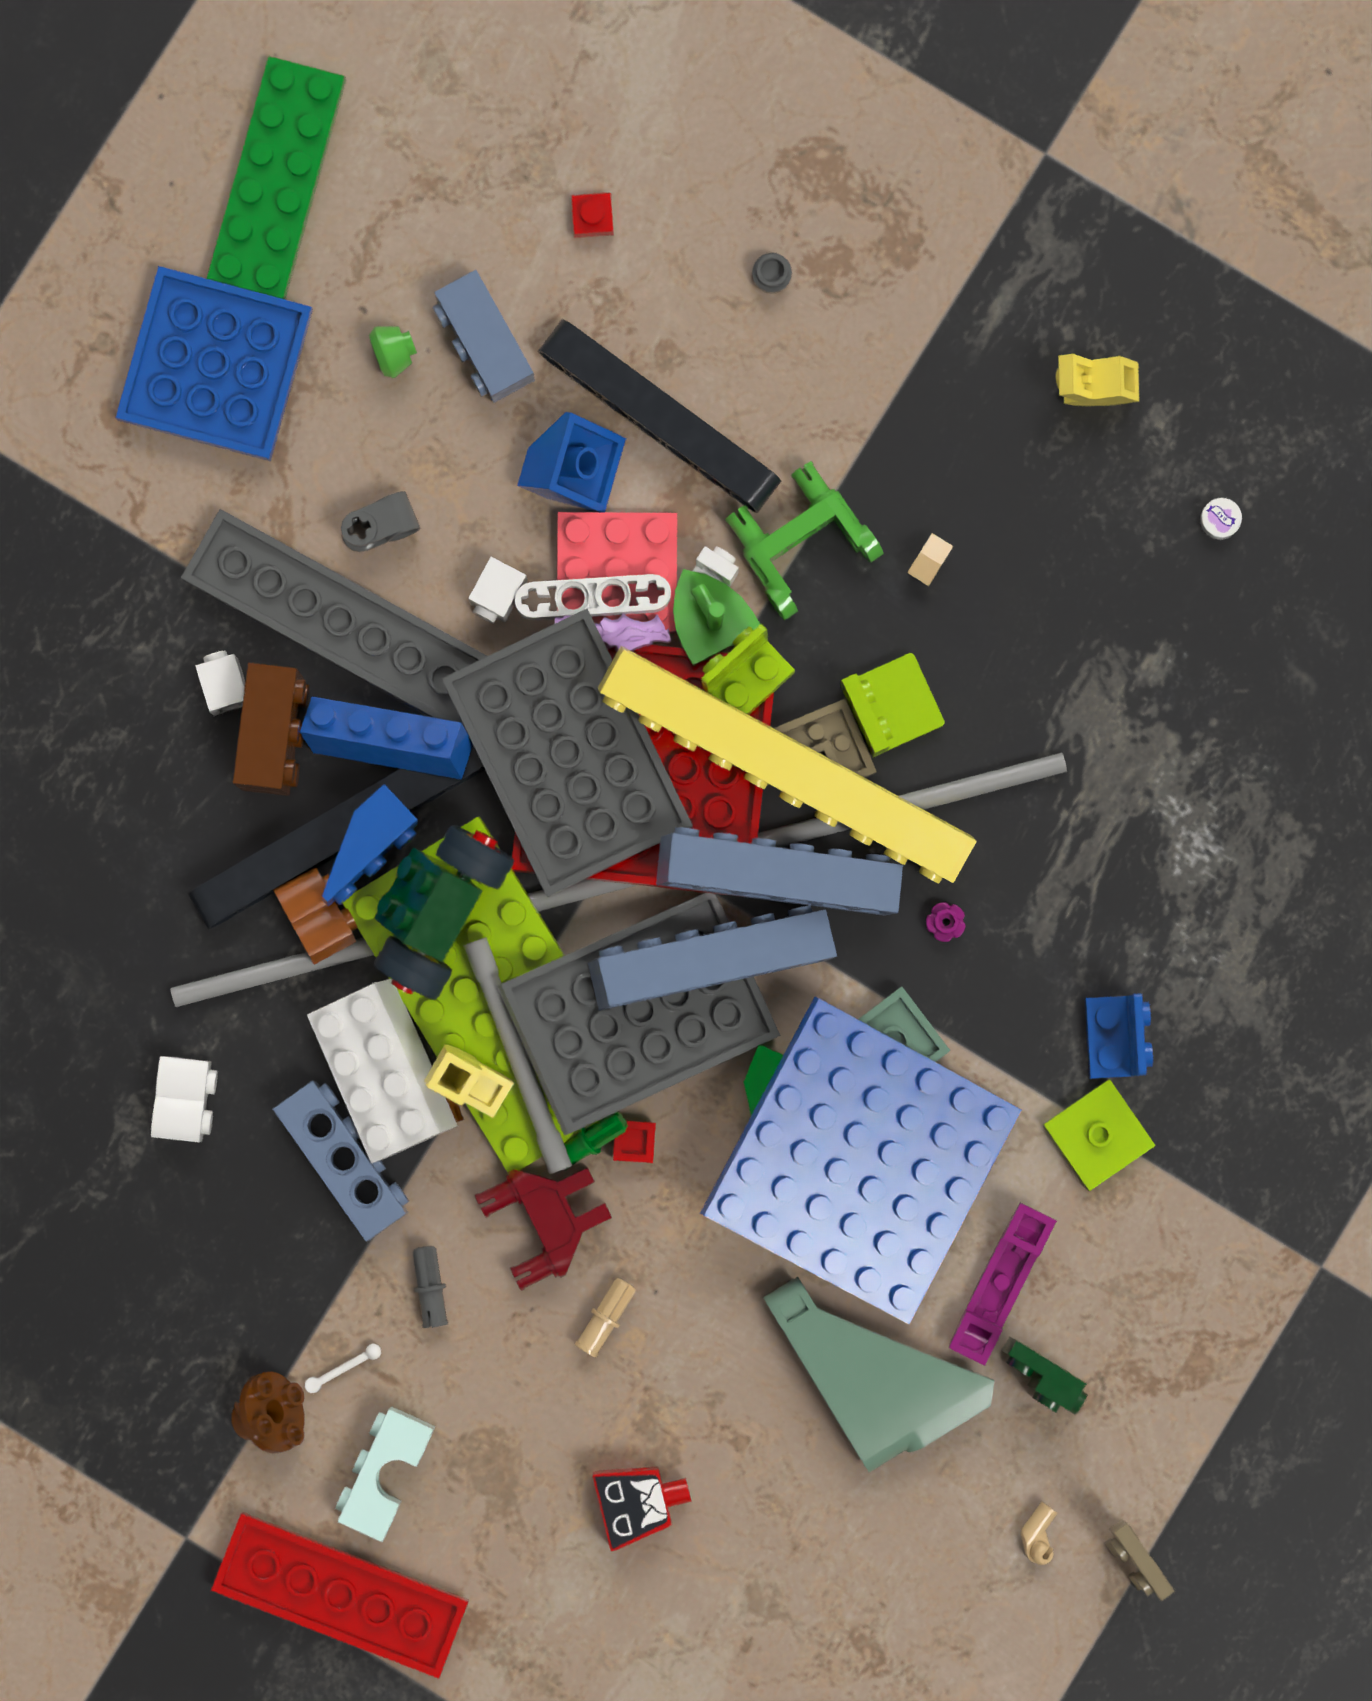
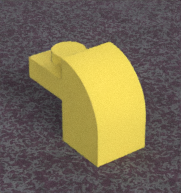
[1056,354,1139,406]
[424,1045,514,1118]

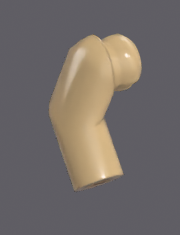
[1021,1501,1058,1565]

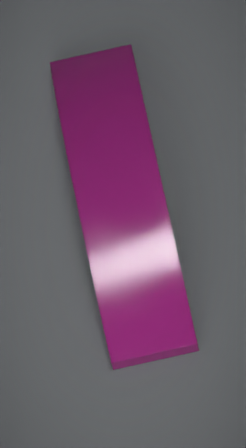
[948,1202,1057,1366]

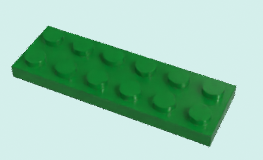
[207,56,346,300]

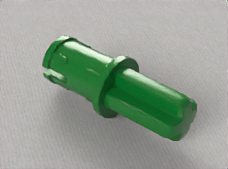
[564,1111,628,1171]

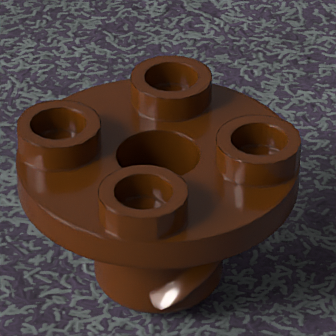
[231,1372,305,1454]

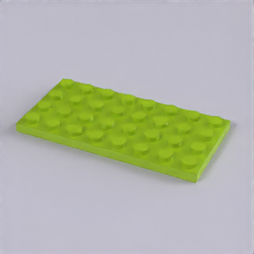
[343,816,601,1173]

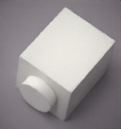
[468,557,528,624]
[196,651,246,716]

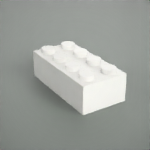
[307,979,458,1164]

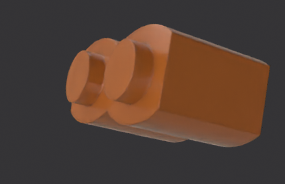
[273,867,357,965]

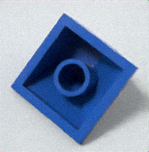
[517,412,626,512]

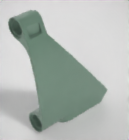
[763,1277,994,1473]

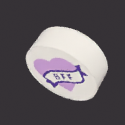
[1200,498,1242,540]

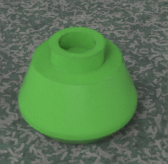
[369,326,417,378]

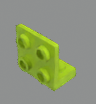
[702,624,795,715]
[840,653,945,757]

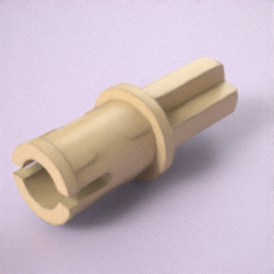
[574,1278,636,1358]

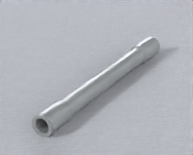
[464,937,572,1174]

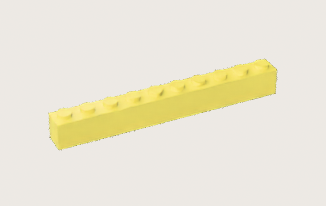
[598,646,977,883]

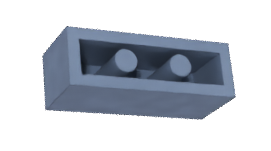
[432,270,535,403]

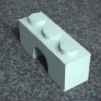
[335,1406,436,1542]

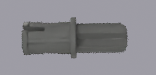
[413,1246,448,1328]

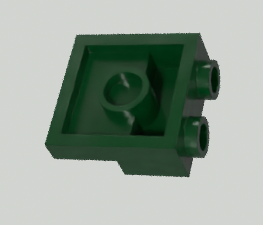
[1002,1336,1088,1415]

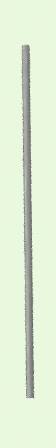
[171,753,1067,1007]

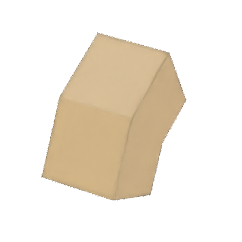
[908,533,953,586]

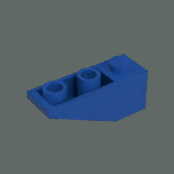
[322,784,418,907]

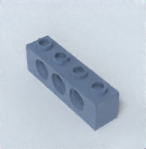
[273,1081,409,1242]

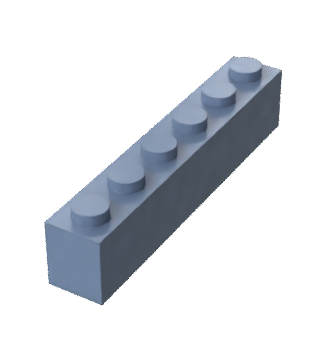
[656,828,903,916]
[588,905,837,1011]

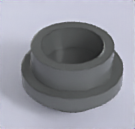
[752,253,792,293]

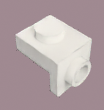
[693,546,739,587]

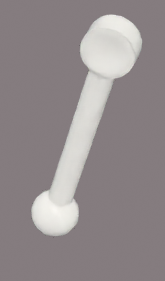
[305,1344,381,1393]

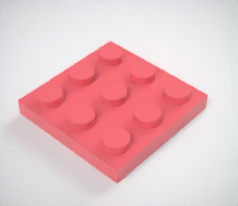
[557,512,677,634]

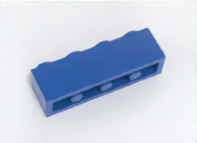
[300,697,473,780]

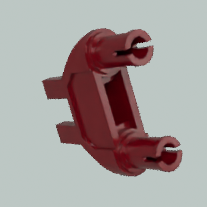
[475,1168,612,1291]

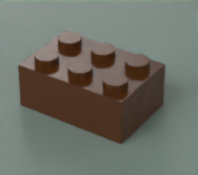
[233,663,310,796]

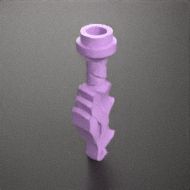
[554,613,671,652]

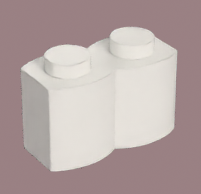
[151,1056,218,1142]

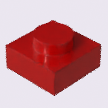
[571,193,614,238]
[613,1121,656,1163]

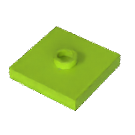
[1042,1079,1156,1191]

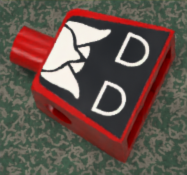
[592,1466,692,1551]

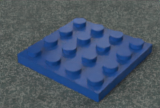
[115,266,313,461]

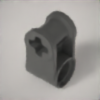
[341,491,421,552]

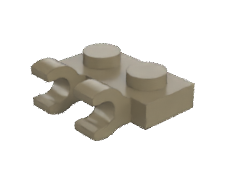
[1105,1519,1175,1601]

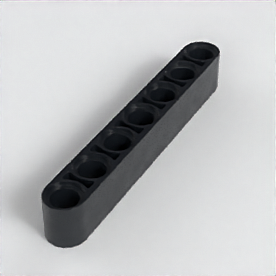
[538,319,781,513]

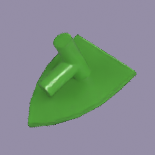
[673,569,760,666]

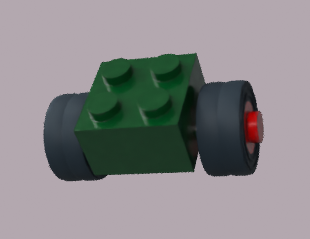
[374,825,514,999]

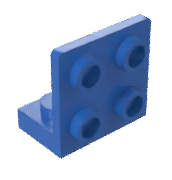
[1084,993,1153,1079]

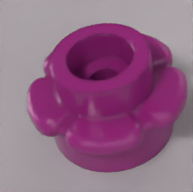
[926,902,966,942]

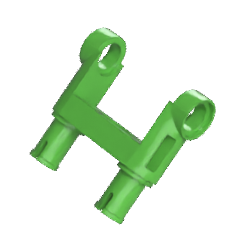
[725,461,884,620]

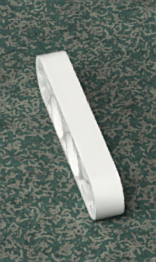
[515,574,671,621]

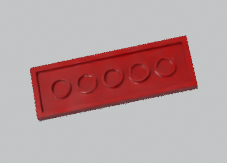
[211,1512,469,1679]

